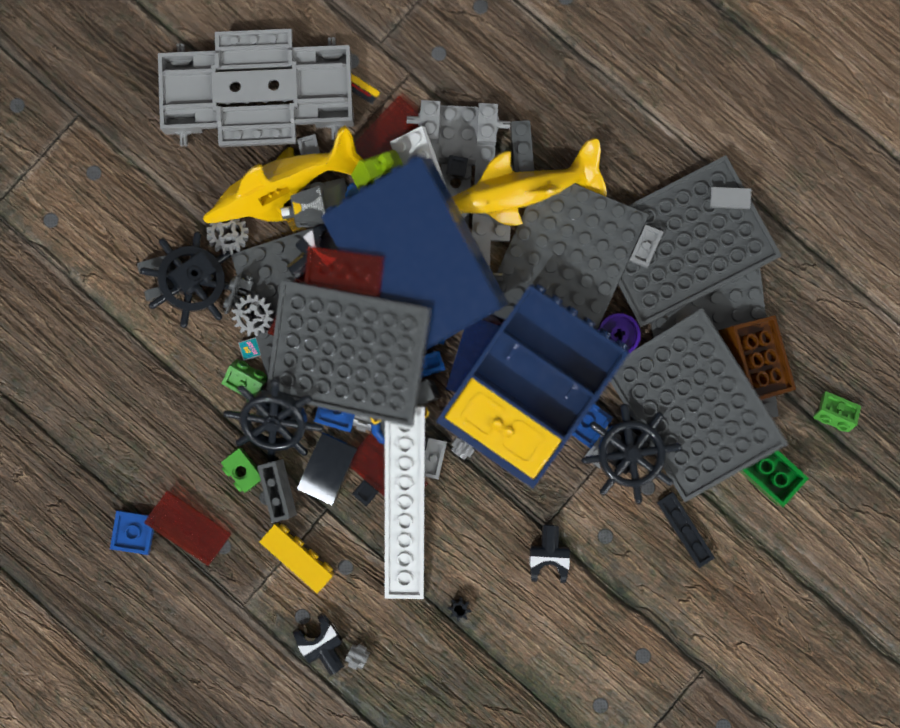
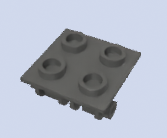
[223,272,254,314]

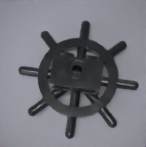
[140,231,232,328]
[223,378,324,462]
[581,403,682,504]

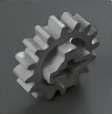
[207,218,248,255]
[232,294,275,336]

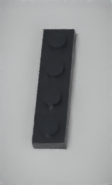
[656,492,715,568]

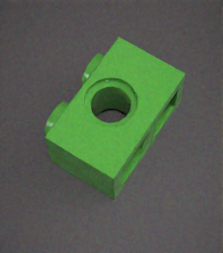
[221,448,261,493]

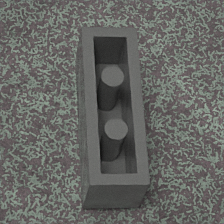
[510,120,534,172]
[257,459,297,523]

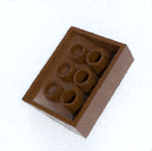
[718,315,796,400]

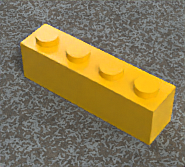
[259,523,334,594]

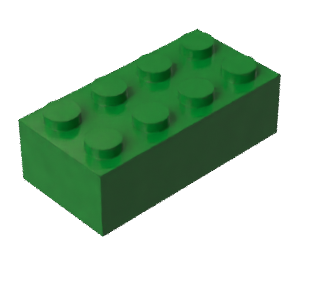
[740,450,809,507]

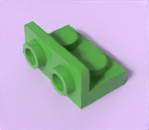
[221,359,268,395]
[813,391,861,432]

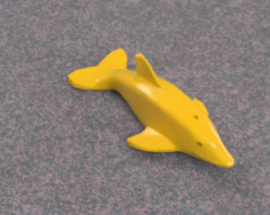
[203,125,363,223]
[452,138,607,226]

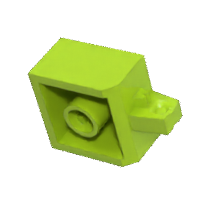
[351,150,404,190]

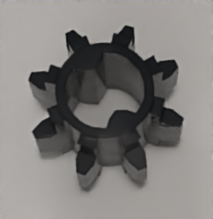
[448,596,472,622]

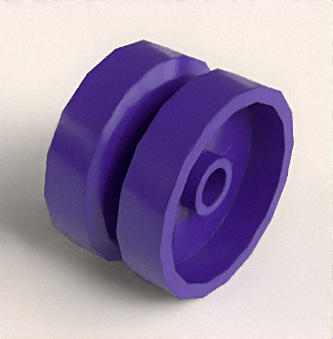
[598,313,641,353]

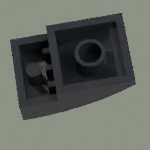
[297,432,358,505]

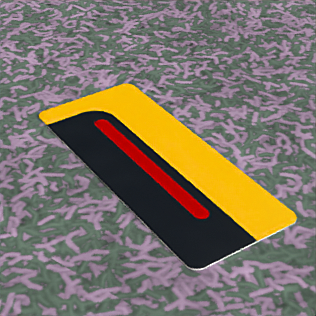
[351,74,380,104]

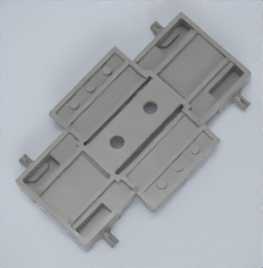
[158,29,354,147]
[407,100,514,281]

